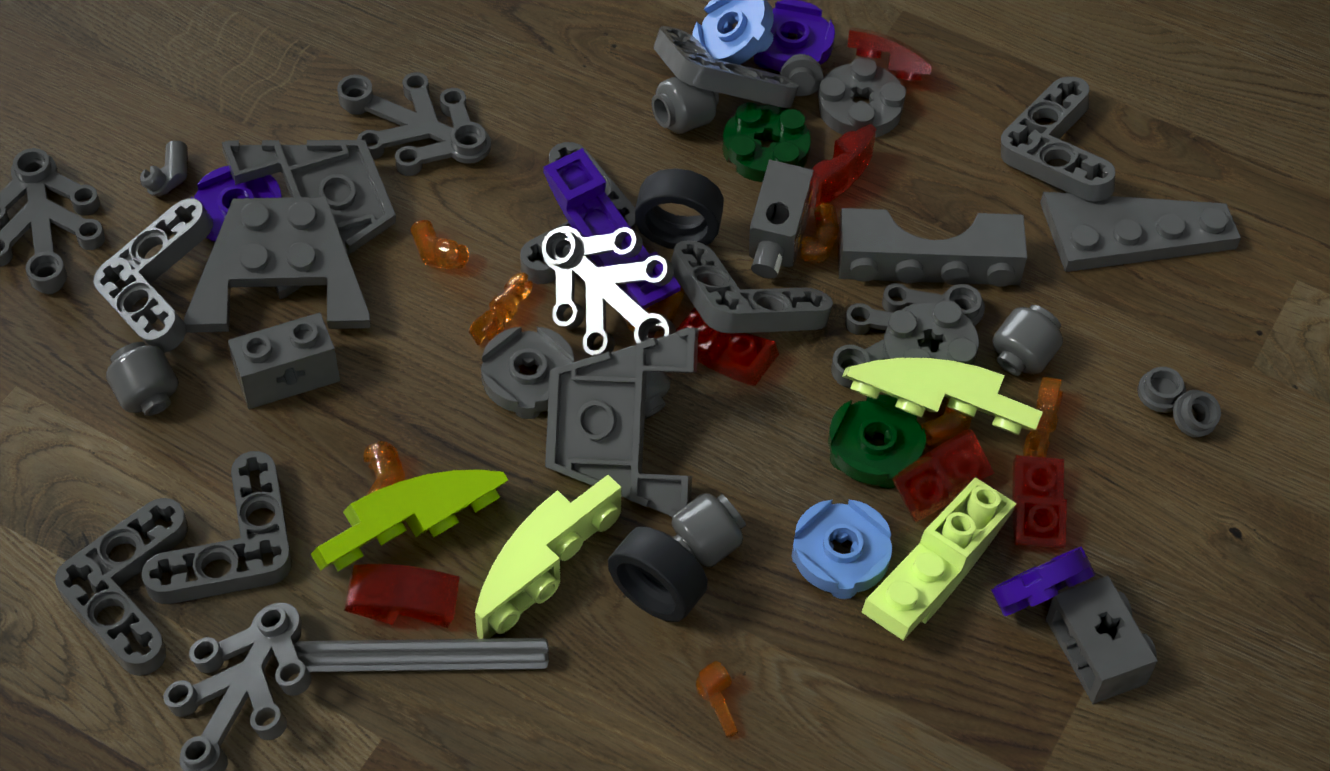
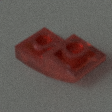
[847,27,933,81]
[811,123,876,210]
[676,307,779,386]
[892,429,994,523]
[1012,455,1067,549]
[344,564,460,628]

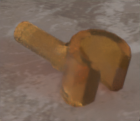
[696,661,738,737]

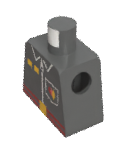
[749,159,814,279]

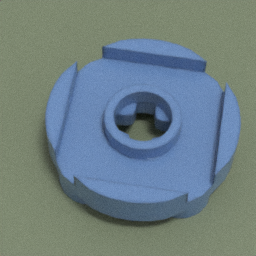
[693,0,774,65]
[792,499,892,599]

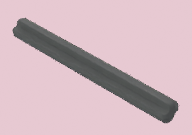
[294,638,549,672]

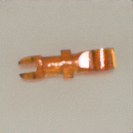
[469,272,533,345]
[1023,377,1063,463]

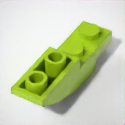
[311,470,508,572]

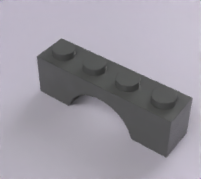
[838,208,1027,287]

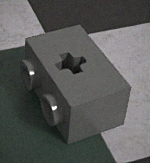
[228,312,340,409]
[1046,576,1158,704]

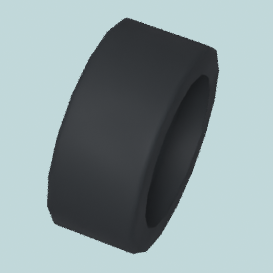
[635,168,724,249]
[608,527,708,622]

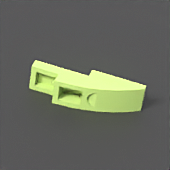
[842,358,1043,435]
[475,475,621,639]
[862,477,1017,641]

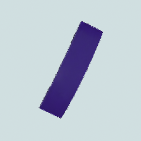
[543,148,681,309]

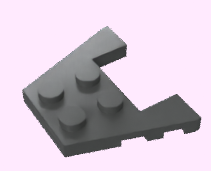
[222,140,396,299]
[184,197,371,333]
[545,328,699,517]

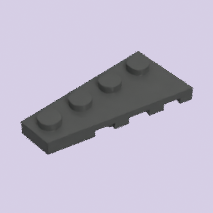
[1040,192,1241,272]

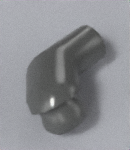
[140,140,188,196]

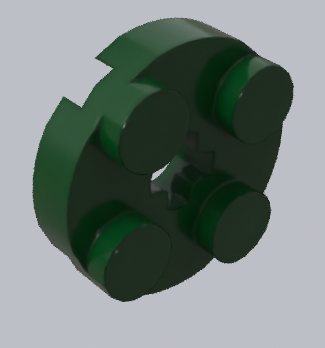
[722,103,811,182]
[828,394,926,489]

